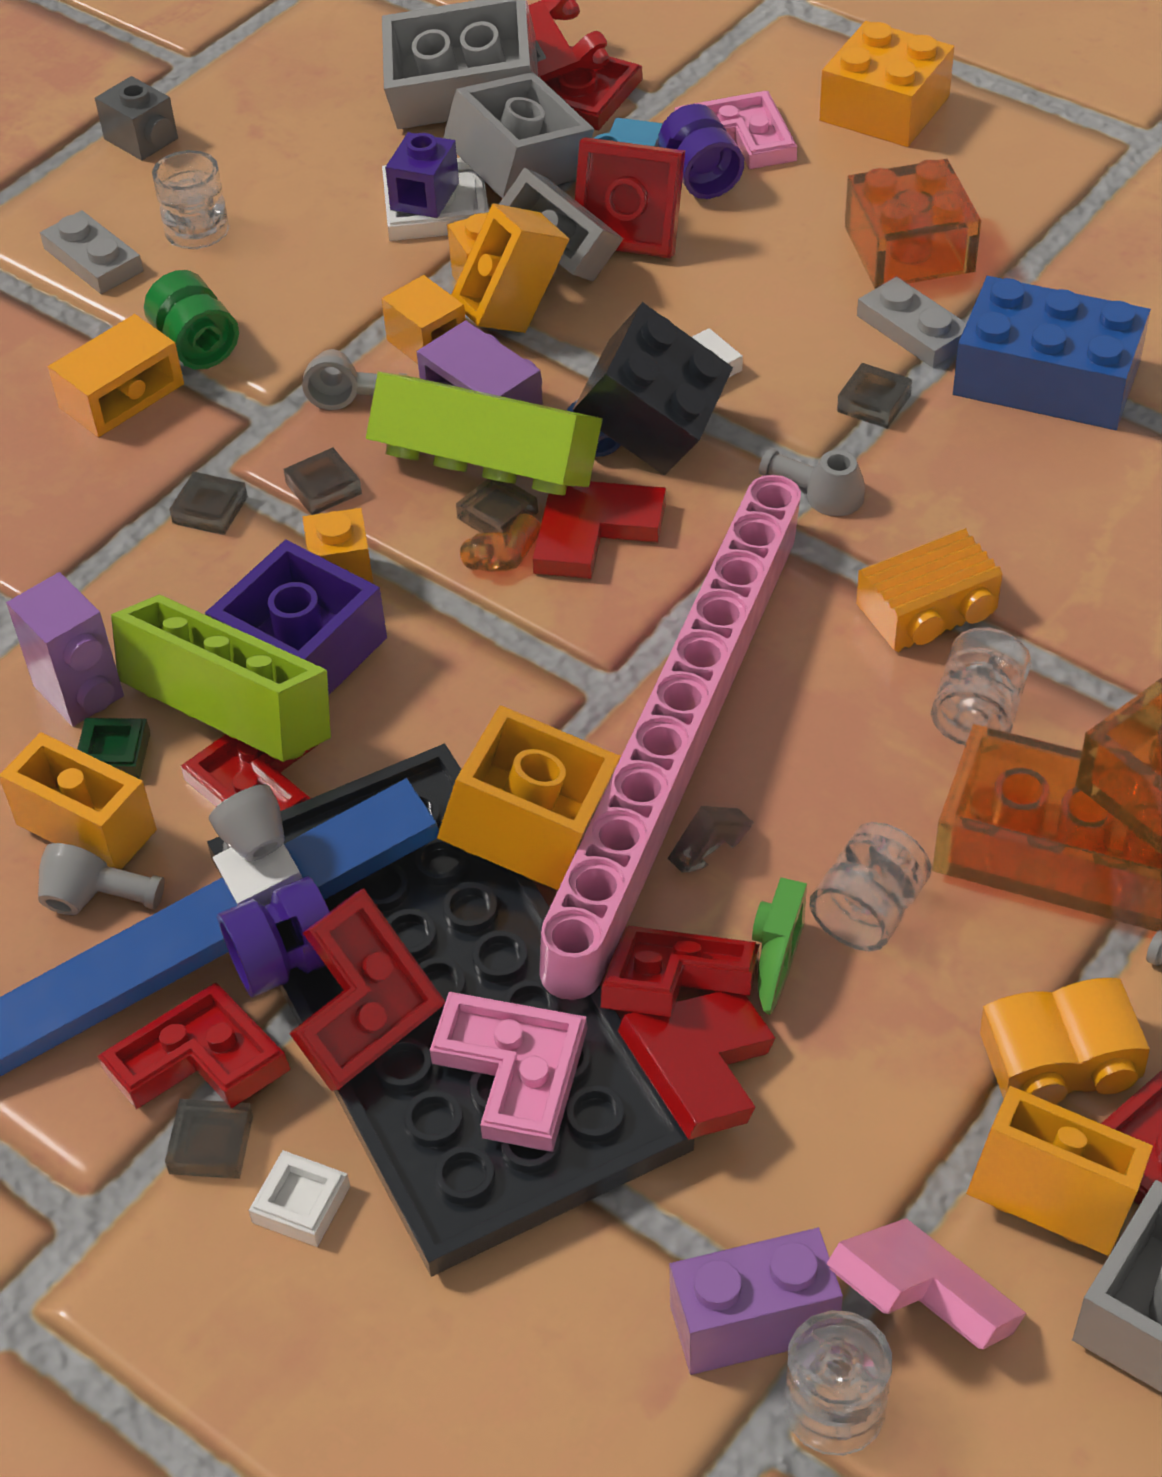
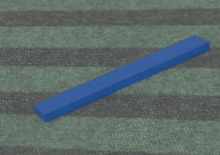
[0,778,439,1076]

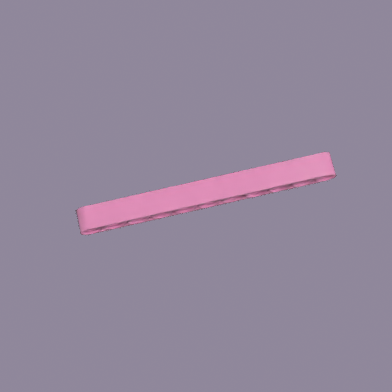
[540,475,801,1000]

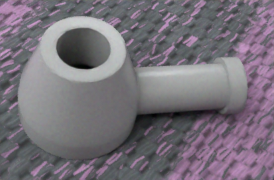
[302,349,407,410]
[759,448,865,516]
[209,785,285,862]
[38,843,165,915]

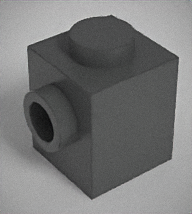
[95,76,178,161]

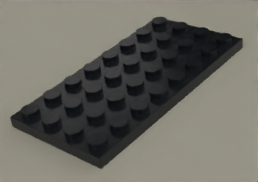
[207,743,694,1277]

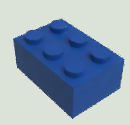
[952,276,1151,430]

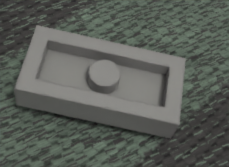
[40,210,143,294]
[857,276,967,368]

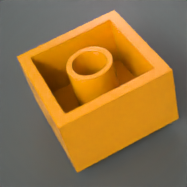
[819,20,955,147]
[437,705,621,890]

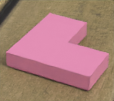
[675,91,797,170]
[430,992,587,1152]
[827,1218,1026,1349]

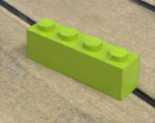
[366,371,602,495]
[111,594,331,762]

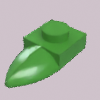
[752,877,807,1015]

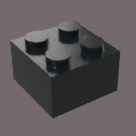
[572,302,733,476]

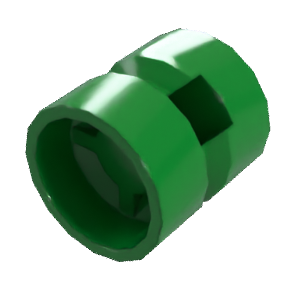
[143,270,240,370]

